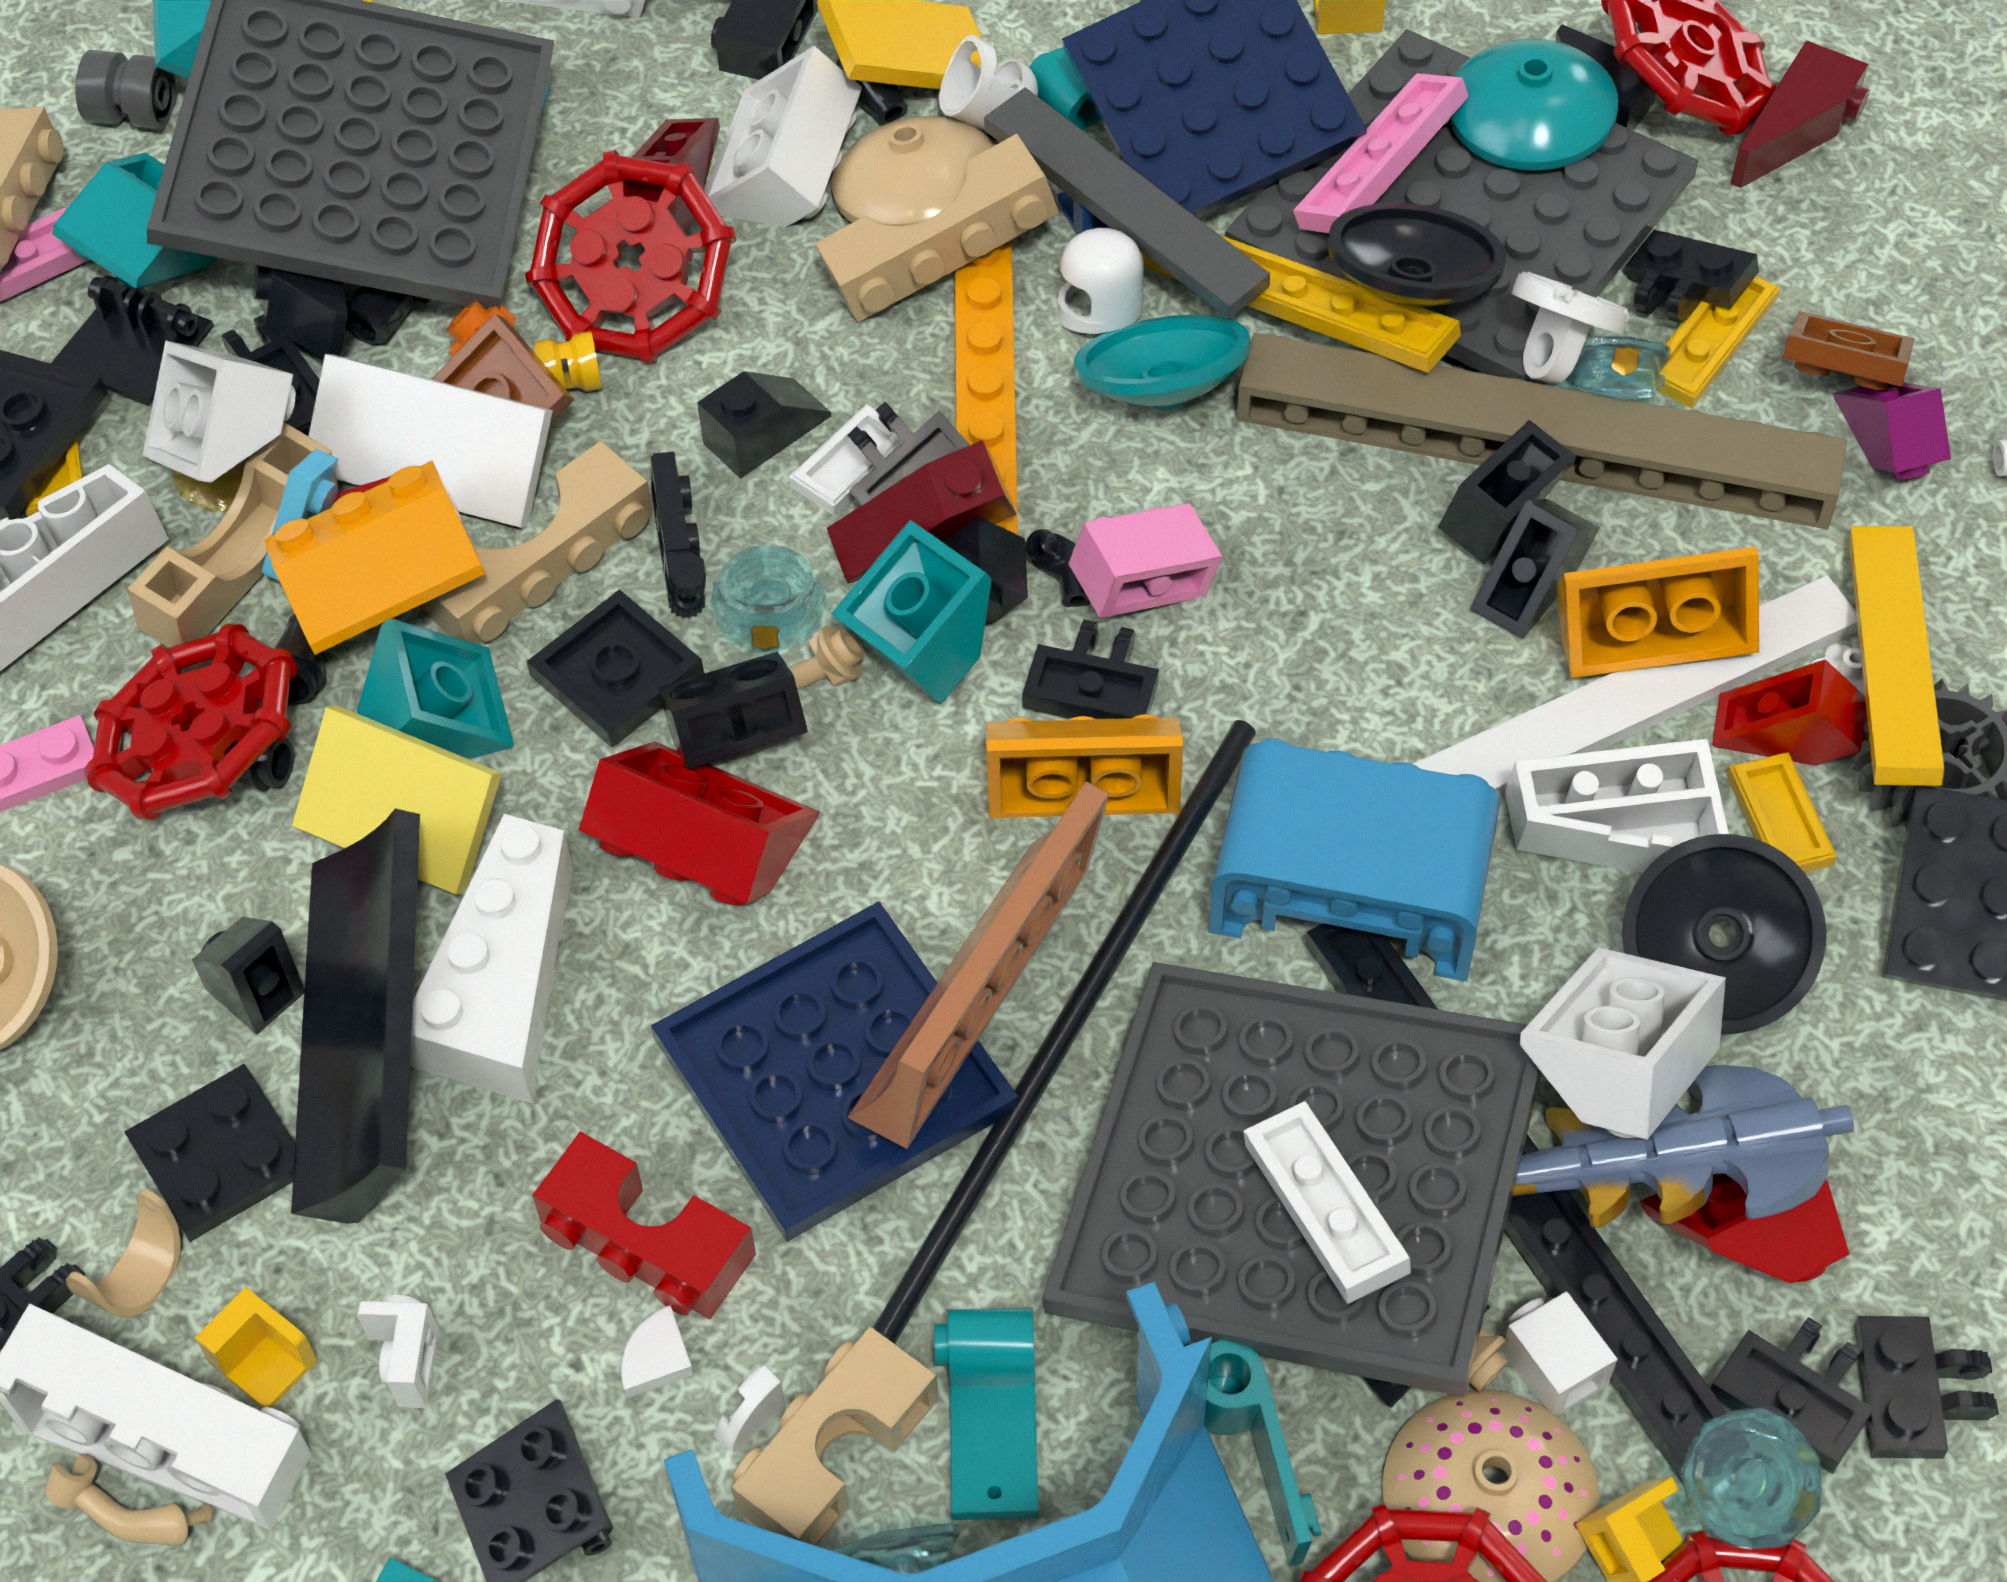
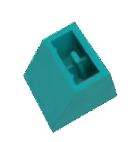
[52,152,217,288]

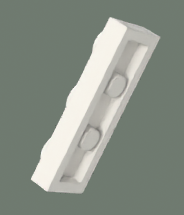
[1243,1101,1411,1304]

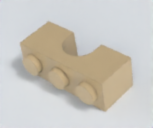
[731,1326,939,1546]

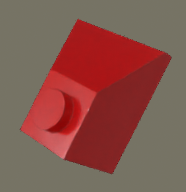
[1640,1173,1850,1284]

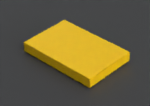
[817,0,982,90]

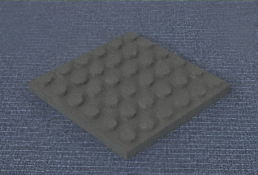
[147,0,554,310]
[1225,29,1698,382]
[1042,962,1542,1397]

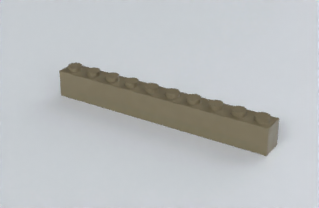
[1237,332,1847,530]

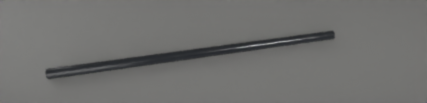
[873,720,1256,1344]

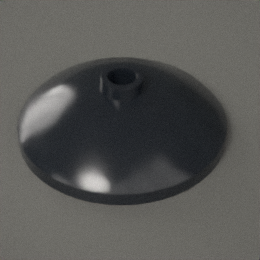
[1327,203,1506,307]
[1622,834,1827,1034]

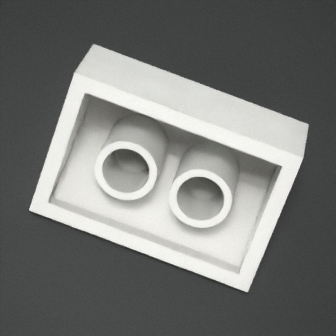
[705,46,862,227]
[142,341,295,483]
[1520,947,1726,1140]

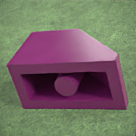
[1833,382,1951,479]

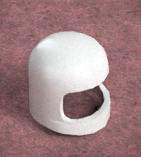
[939,35,1038,135]
[1058,228,1144,334]

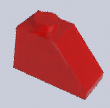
[1712,659,1867,766]

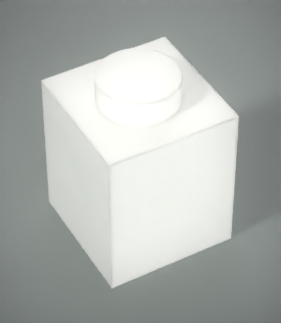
[1502,1291,1618,1416]

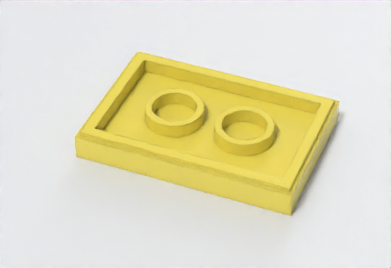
[292,705,502,895]

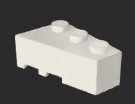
[1505,739,1729,873]

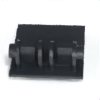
[51,275,213,405]
[445,1399,613,1582]

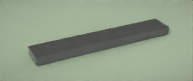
[984,87,1270,319]

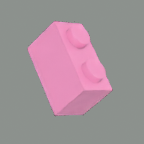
[1069,503,1223,618]

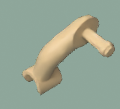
[45,1454,214,1546]

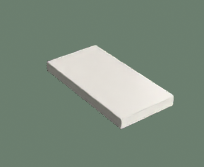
[308,354,553,528]

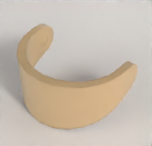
[66,1189,181,1318]

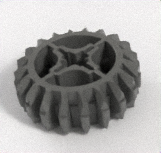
[1853,678,2007,828]

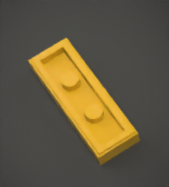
[1641,276,1780,409]

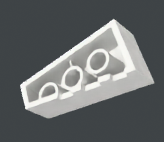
[0,464,169,671]
[410,814,573,1103]
[0,1303,311,1530]

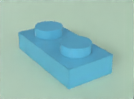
[261,448,338,581]

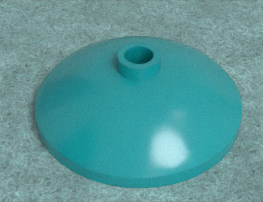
[1449,38,1618,171]
[1074,314,1251,410]

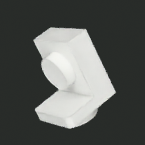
[357,1295,439,1408]

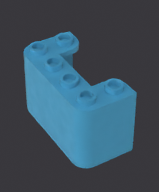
[1209,739,1500,982]

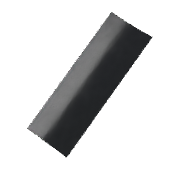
[291,808,420,1224]

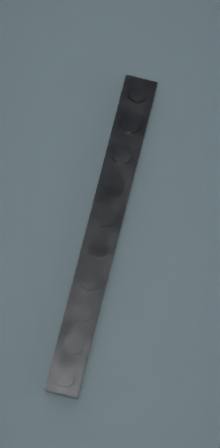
[1305,923,1750,1488]

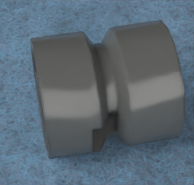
[75,50,177,130]

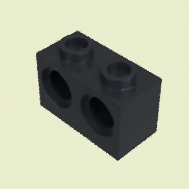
[658,651,808,769]

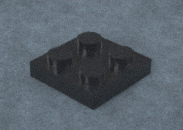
[527,589,704,747]
[124,1064,295,1242]

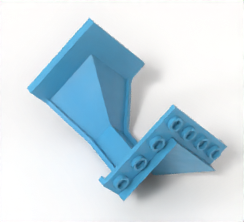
[664,1281,1274,1582]

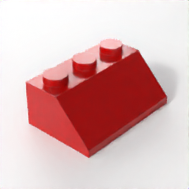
[578,741,820,906]

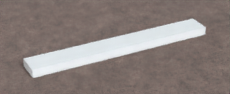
[1413,575,1858,796]

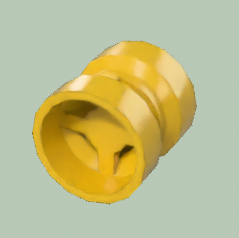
[533,331,602,392]

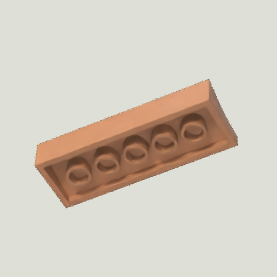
[847,782,1109,1149]

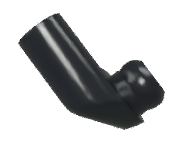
[1025,529,1091,607]

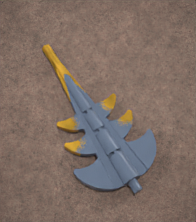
[1513,1065,1854,1228]

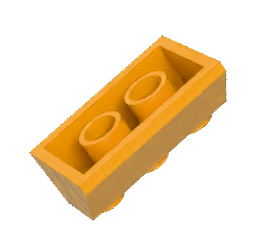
[264,460,486,655]
[1557,546,1759,678]
[986,715,1183,818]

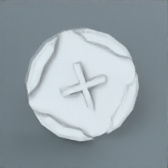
[1511,272,1630,385]

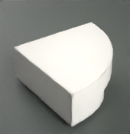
[621,1305,694,1398]
[716,1365,785,1453]

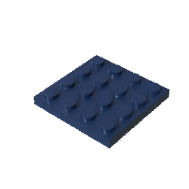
[1062,0,1367,218]
[651,901,1019,1242]

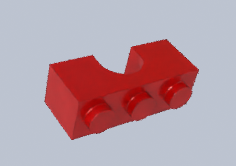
[532,1131,756,1320]

